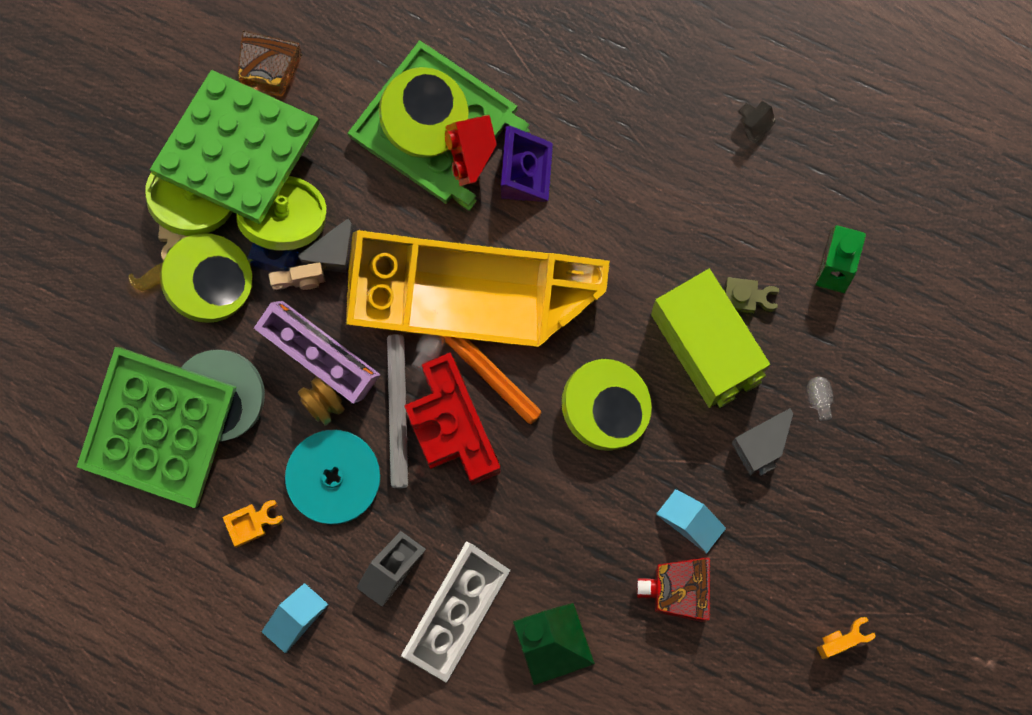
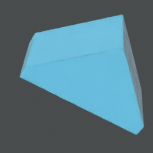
[656,489,726,554]
[262,583,329,653]

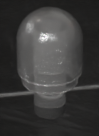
[412,334,445,371]
[806,376,834,421]

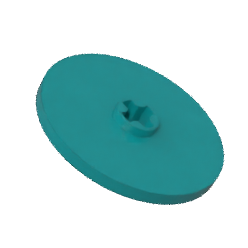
[285,430,380,525]

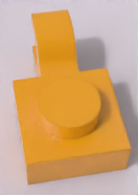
[817,617,876,659]

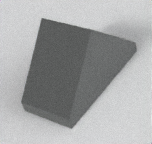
[298,219,354,273]

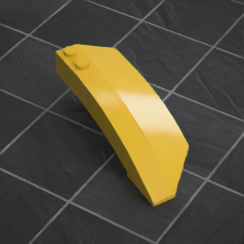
[346,230,610,347]

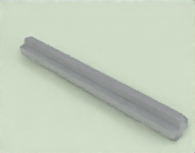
[387,334,408,489]

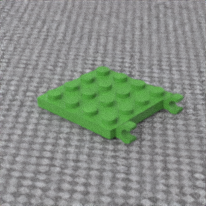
[348,40,530,211]

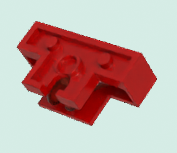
[404,352,501,485]

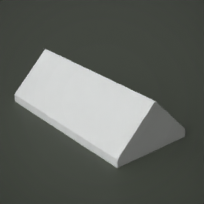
[401,542,510,683]

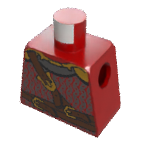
[637,558,710,622]

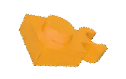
[223,500,284,548]

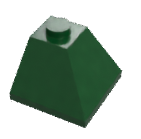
[513,603,595,685]

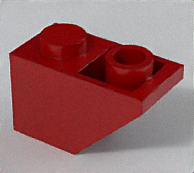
[445,115,497,186]

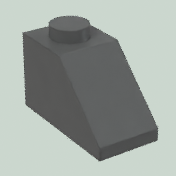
[732,408,793,476]
[356,531,426,606]

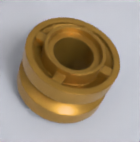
[297,376,345,426]

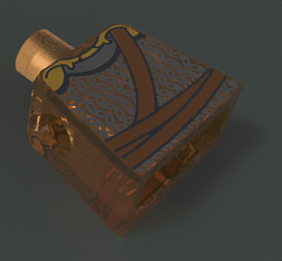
[238,31,302,97]

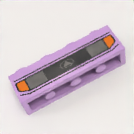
[254,301,380,404]

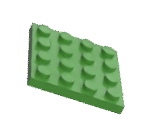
[150,70,320,224]
[77,347,237,508]

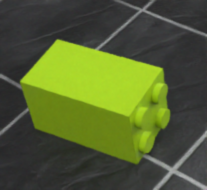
[651,268,771,408]

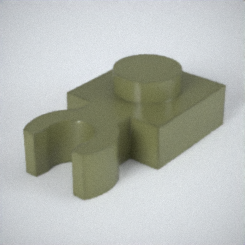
[725,277,779,313]

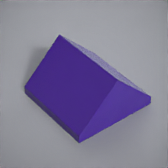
[501,126,553,202]

